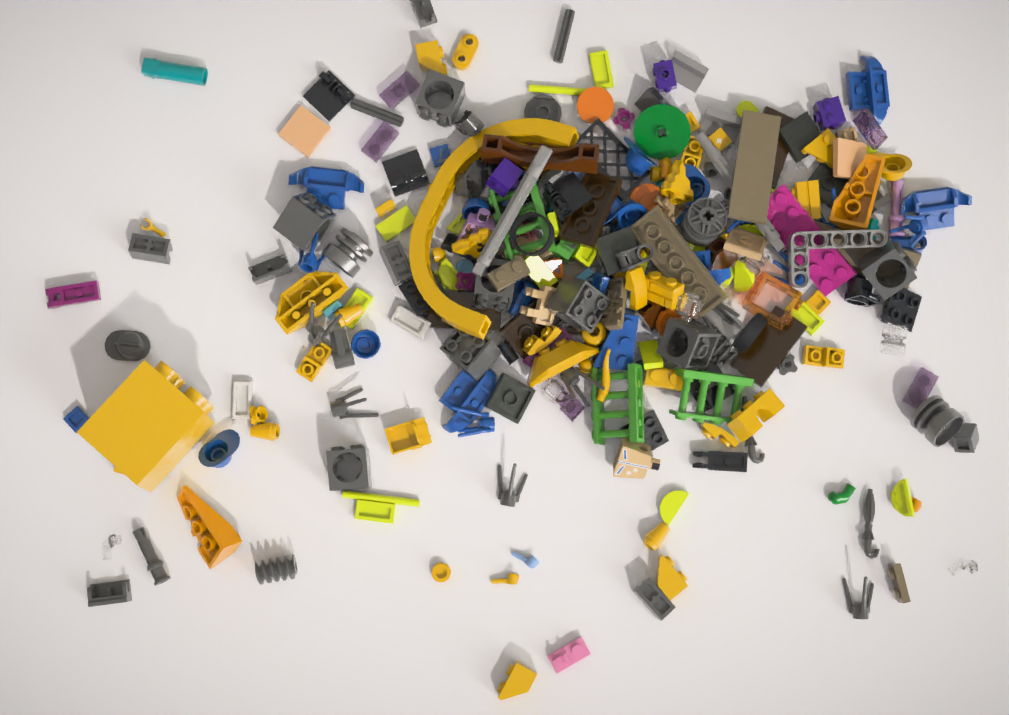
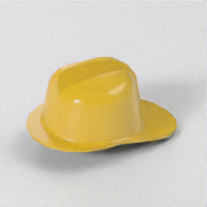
[871,152,912,181]

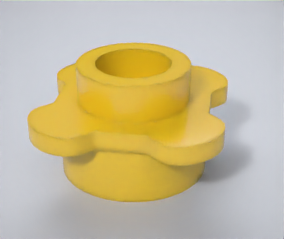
[249,405,268,425]

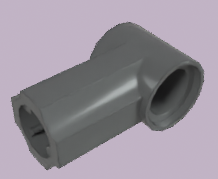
[329,329,355,369]

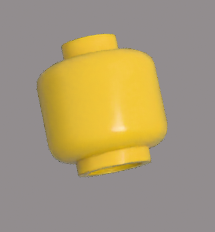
[581,322,606,348]

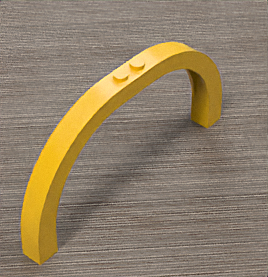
[409,118,580,339]

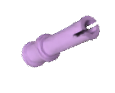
[888,180,905,237]

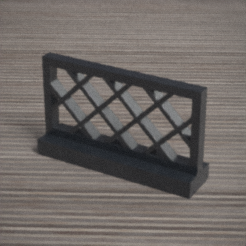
[576,118,651,201]

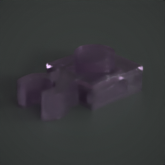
[555,390,585,422]

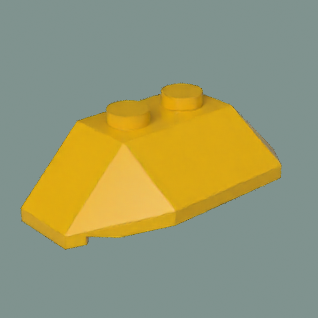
[275,271,348,335]
[526,338,599,387]

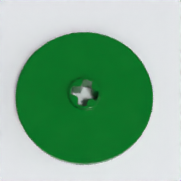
[634,104,691,160]

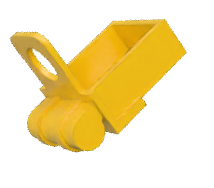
[385,417,432,455]

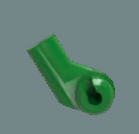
[827,483,856,505]

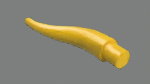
[596,349,611,402]

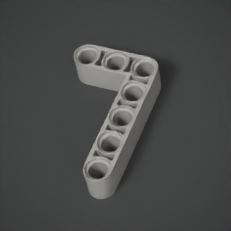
[788,229,888,288]

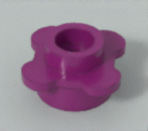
[613,108,635,130]
[455,271,475,292]

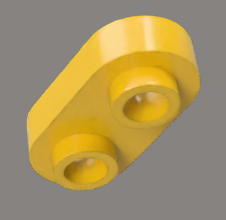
[452,34,479,71]

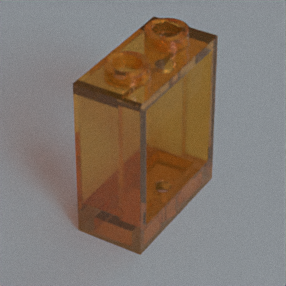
[742,271,803,330]

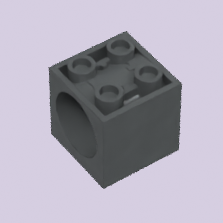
[415,69,466,128]
[272,192,336,251]
[858,238,917,301]
[471,258,515,312]
[545,275,611,333]
[656,317,721,370]
[439,329,502,382]
[326,444,372,491]

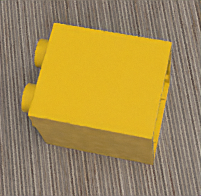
[77,360,215,493]

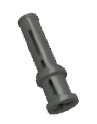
[132,527,171,586]

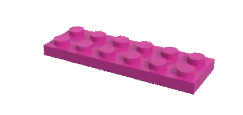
[767,184,857,297]

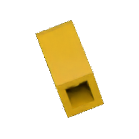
[415,40,448,75]
[656,555,688,601]
[496,661,537,700]

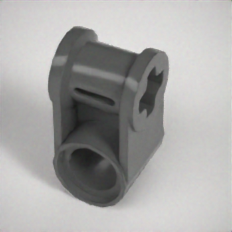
[453,110,485,136]
[614,244,654,273]

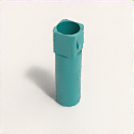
[141,58,208,86]

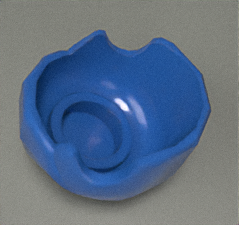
[462,198,491,220]
[351,329,381,359]

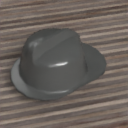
[455,160,488,199]
[105,330,151,361]

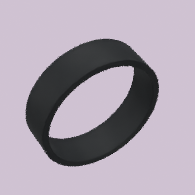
[510,212,555,257]
[732,312,768,353]

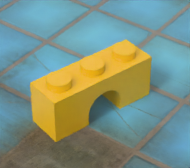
[727,388,785,443]

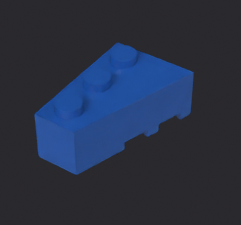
[593,308,639,370]

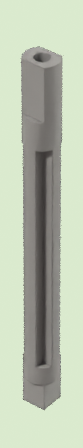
[695,132,786,253]
[472,145,553,277]

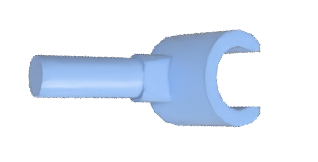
[512,551,539,568]

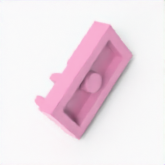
[547,636,590,673]

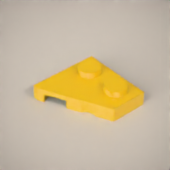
[801,128,836,169]

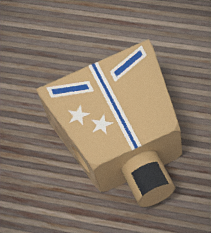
[613,437,661,479]

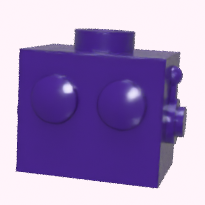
[652,59,677,93]
[813,96,846,132]
[485,157,524,198]

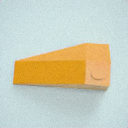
[829,154,886,230]
[177,486,242,569]

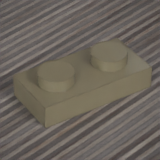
[487,255,531,292]
[887,562,911,604]

